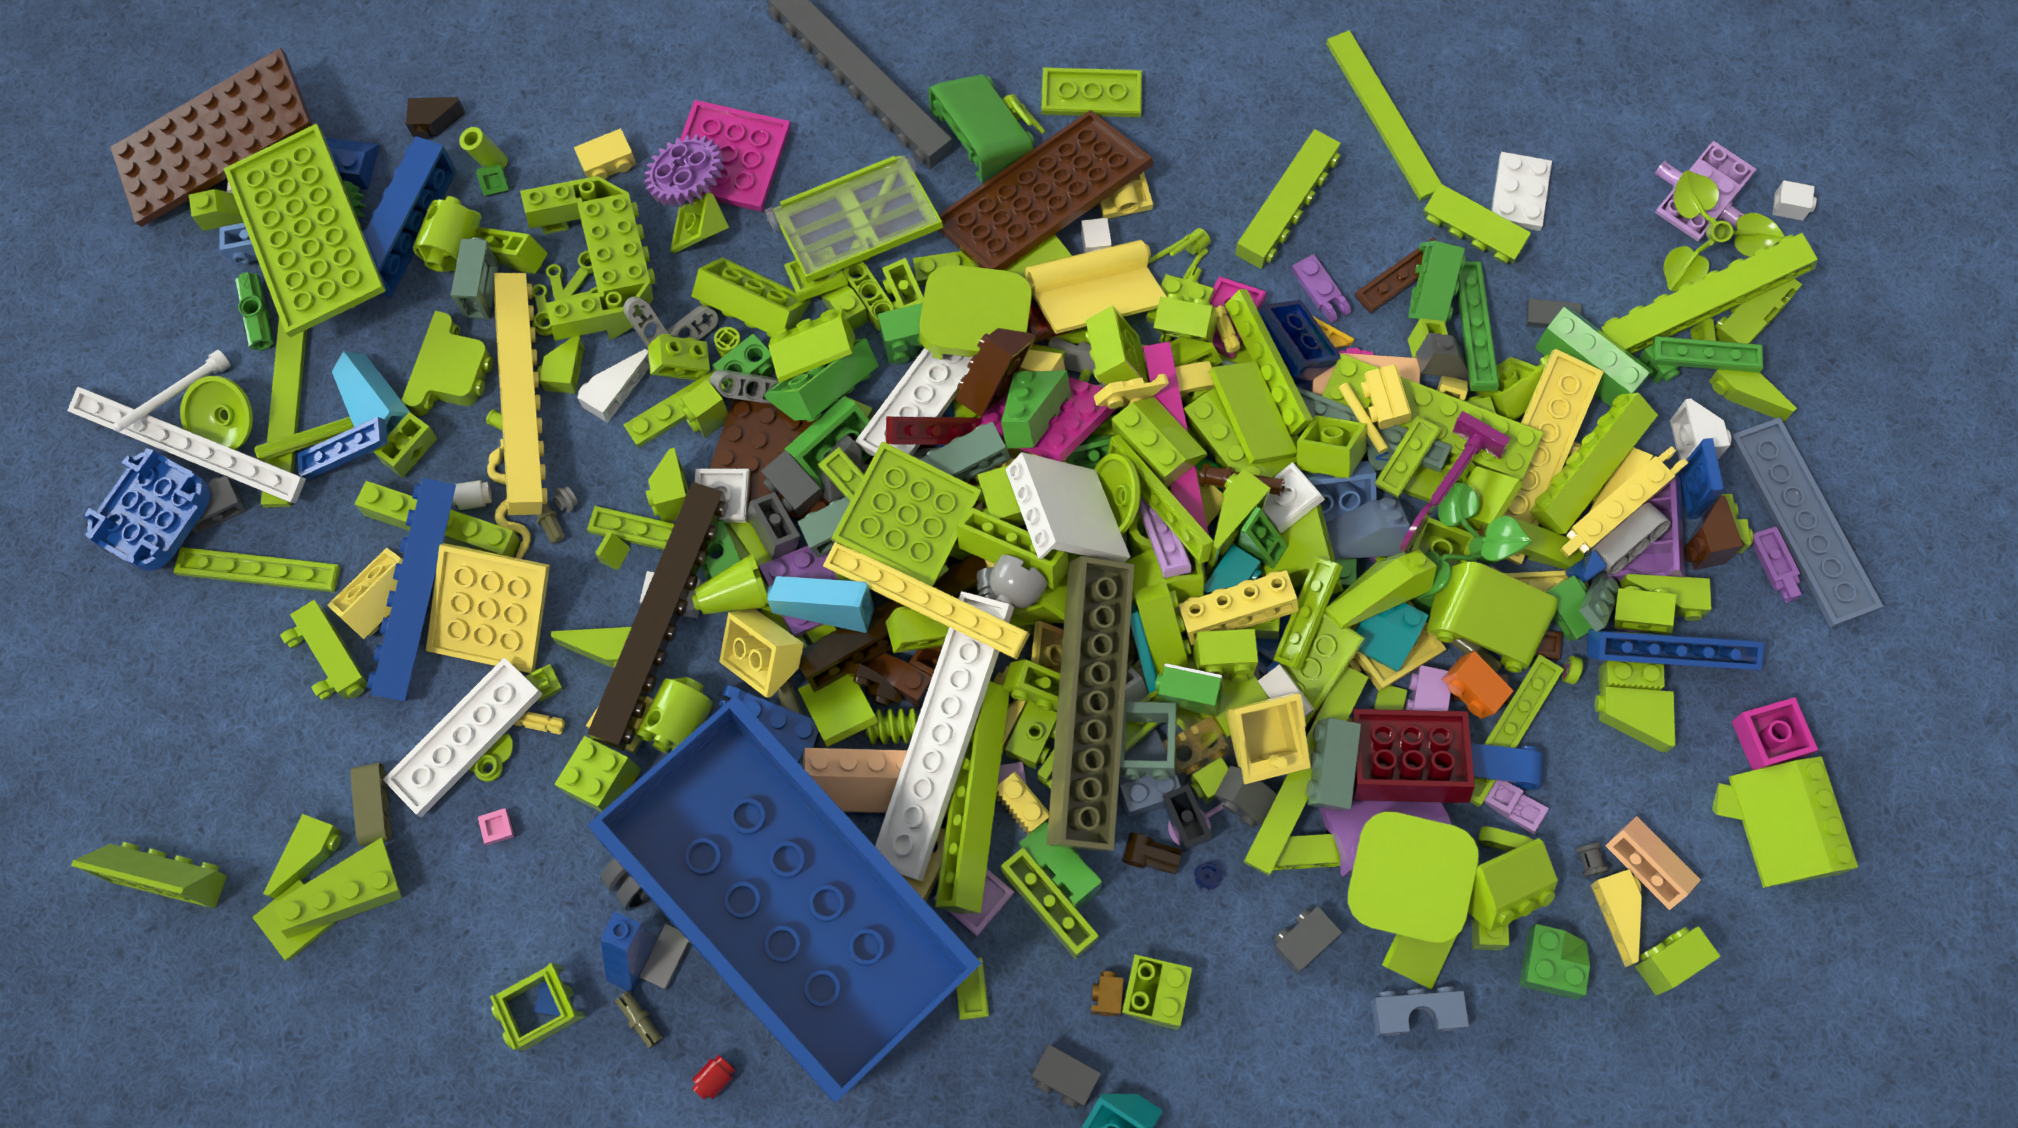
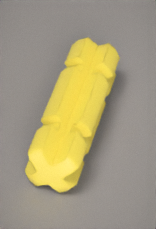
[1215,306,1240,353]
[513,712,565,735]

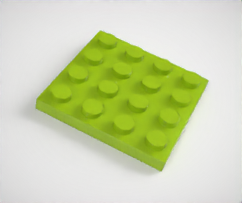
[831,441,982,587]

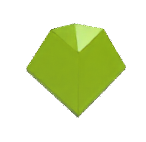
[670,193,729,254]

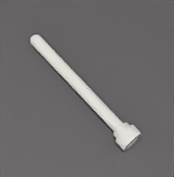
[114,350,231,431]

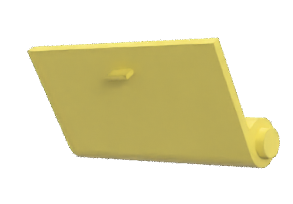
[1025,240,1167,334]

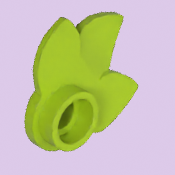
[468,734,513,782]

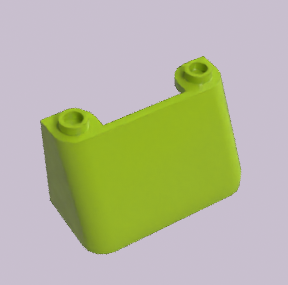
[1426,562,1558,673]

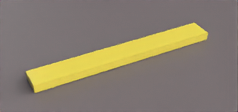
[823,542,1030,660]

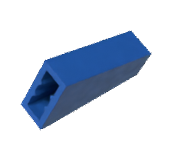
[600,911,658,993]

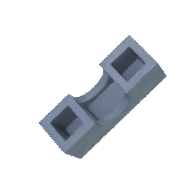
[1371,987,1469,1037]

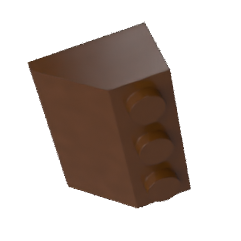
[955,328,1036,417]

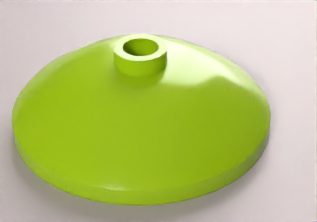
[180,376,253,450]
[1094,454,1141,534]

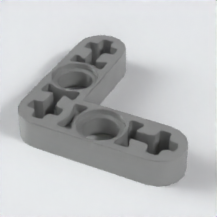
[623,296,718,348]

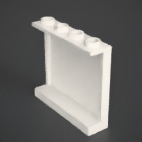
[1006,452,1130,563]

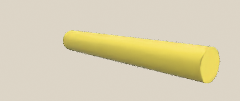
[1338,383,1389,454]

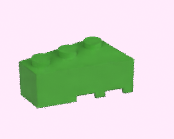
[1408,241,1466,325]
[1001,370,1072,448]
[1019,821,1102,911]

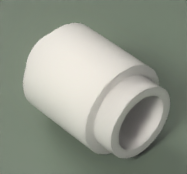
[452,480,492,510]

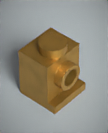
[1090,971,1123,1017]

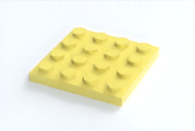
[426,543,550,673]

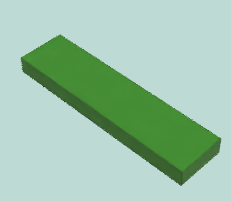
[1653,336,1763,373]

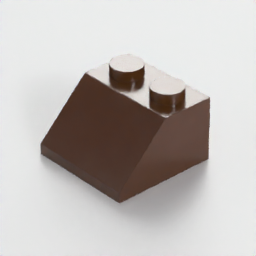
[1685,495,1743,570]

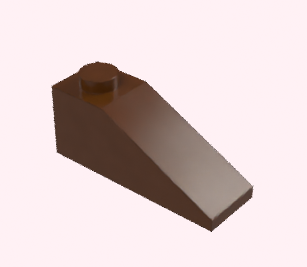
[864,653,932,709]

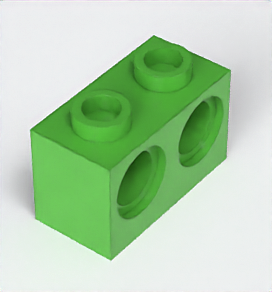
[712,334,774,392]

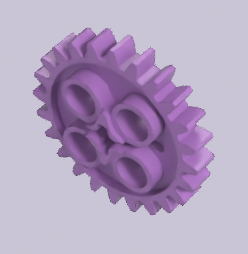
[644,134,725,207]

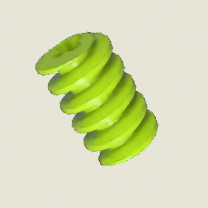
[866,708,919,745]

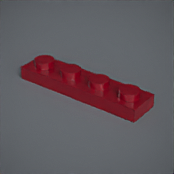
[886,416,980,445]

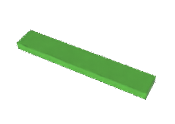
[1457,261,1499,391]

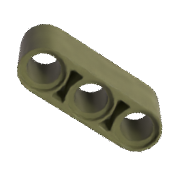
[351,762,392,846]

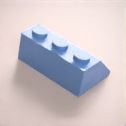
[1300,461,1376,523]

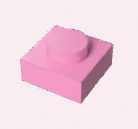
[478,808,515,846]

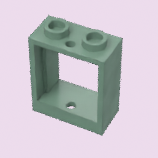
[451,237,500,320]
[1119,702,1177,781]

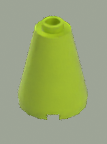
[691,554,769,615]

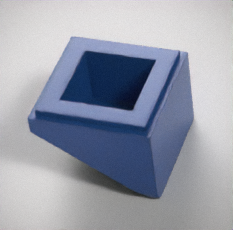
[1565,550,1607,583]

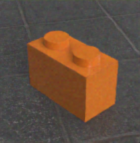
[1442,651,1513,719]

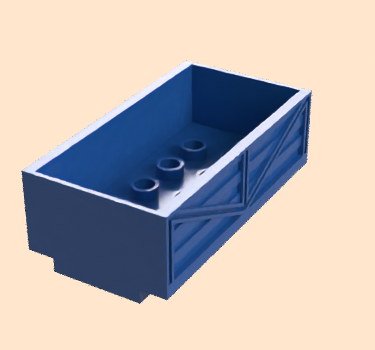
[587,695,981,1103]

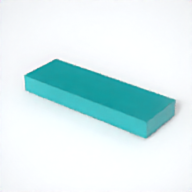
[1130,604,1157,693]

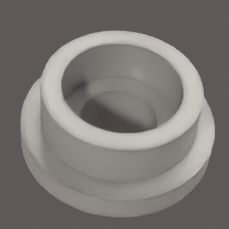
[553,486,578,512]

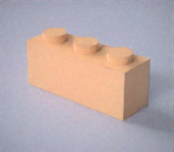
[1606,816,1701,910]

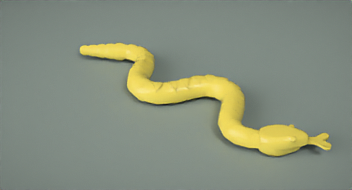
[487,439,531,559]

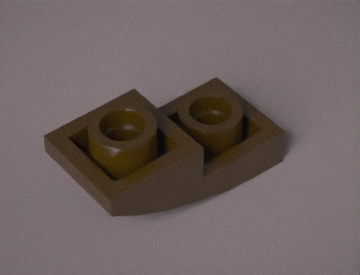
[845,663,902,707]

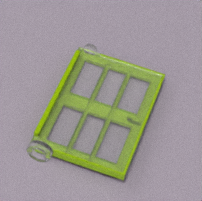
[764,156,943,283]

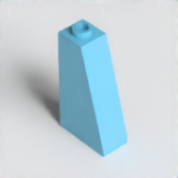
[332,351,411,453]
[767,576,875,633]

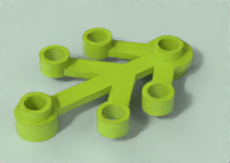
[532,250,598,336]

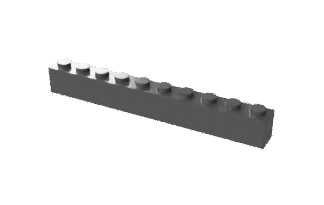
[767,0,953,169]

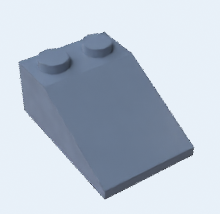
[1326,498,1410,559]
[1118,728,1181,819]

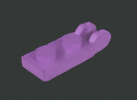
[1291,254,1351,322]

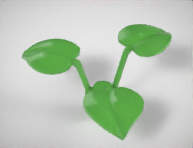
[1415,482,1532,601]

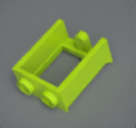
[490,962,585,1051]

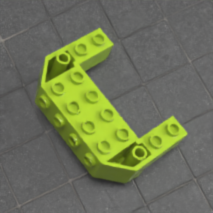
[520,176,656,341]

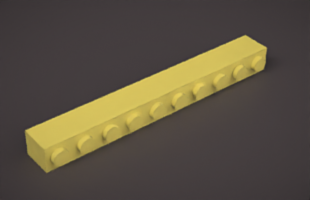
[493,273,547,515]

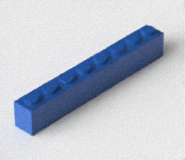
[367,477,456,701]

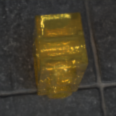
[1162,715,1229,775]

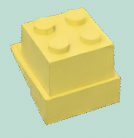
[1225,693,1311,784]

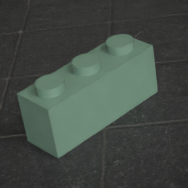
[1306,718,1361,811]

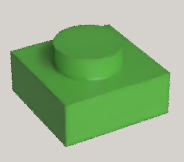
[476,163,509,196]

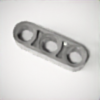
[709,370,779,404]
[1592,503,1671,576]

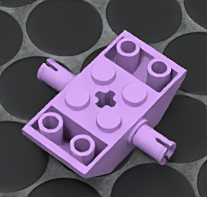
[1655,141,1756,241]

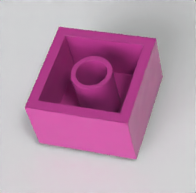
[1731,697,1818,771]

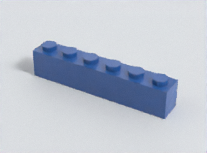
[1586,629,1764,670]

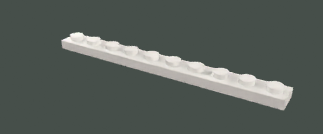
[67,387,306,504]

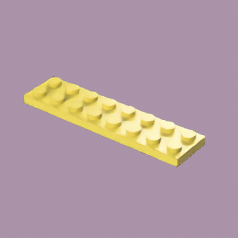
[1475,349,1604,565]

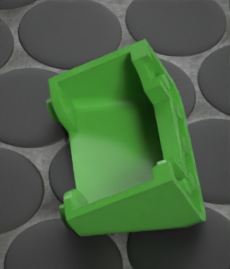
[928,74,1035,184]

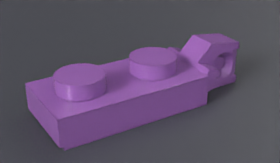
[1751,526,1802,603]

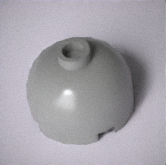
[990,555,1048,609]

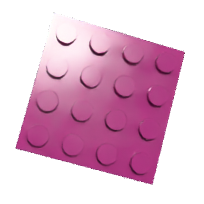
[680,100,791,212]
[979,377,1117,462]

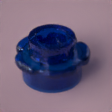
[1194,862,1222,890]

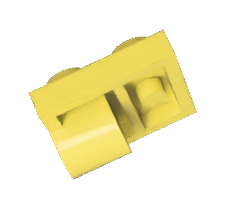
[1099,172,1153,219]

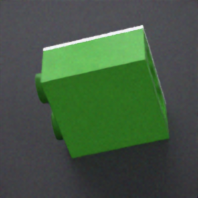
[1155,663,1224,717]

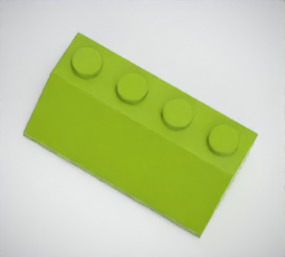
[691,257,811,337]

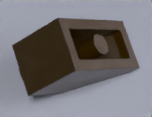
[406,97,464,139]

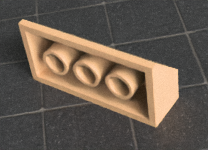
[803,748,907,813]

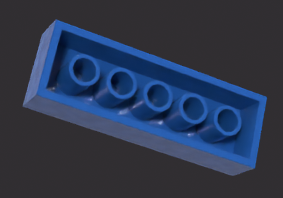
[363,136,457,298]

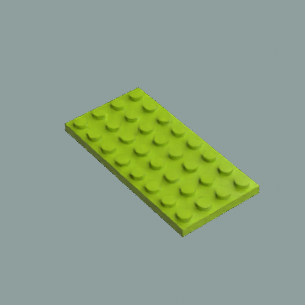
[224,124,386,337]

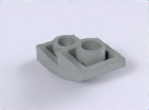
[1048,336,1095,374]

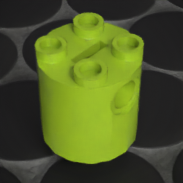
[413,196,482,272]
[635,677,714,753]

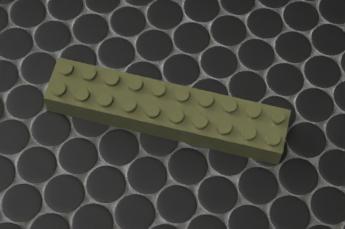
[1047,556,1134,851]

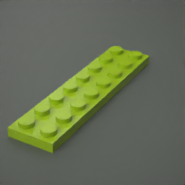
[1322,353,1543,482]

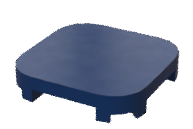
[84,448,211,571]

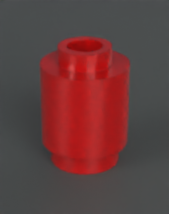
[692,1055,736,1100]

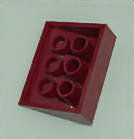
[1353,709,1475,803]

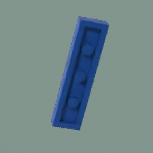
[297,417,387,480]

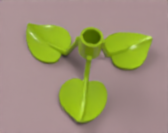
[1664,170,1784,291]

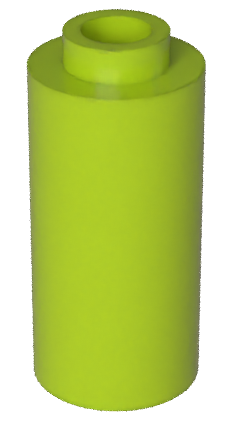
[459,127,508,170]

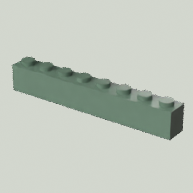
[798,421,1011,558]

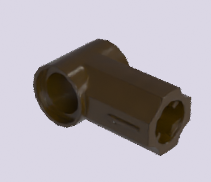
[1122,832,1182,875]

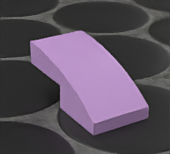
[1484,781,1549,835]

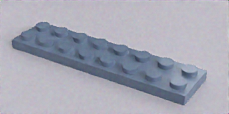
[1731,417,1884,628]

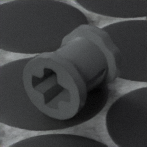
[1575,843,1609,877]

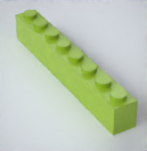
[1601,233,1818,354]
[935,681,1010,914]

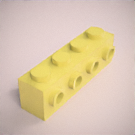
[1179,570,1299,645]

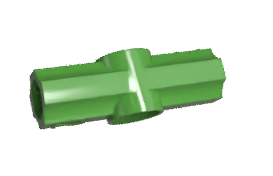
[235,272,274,351]

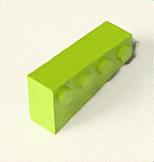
[273,837,402,939]

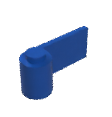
[1471,743,1543,790]

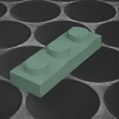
[1579,571,1619,632]

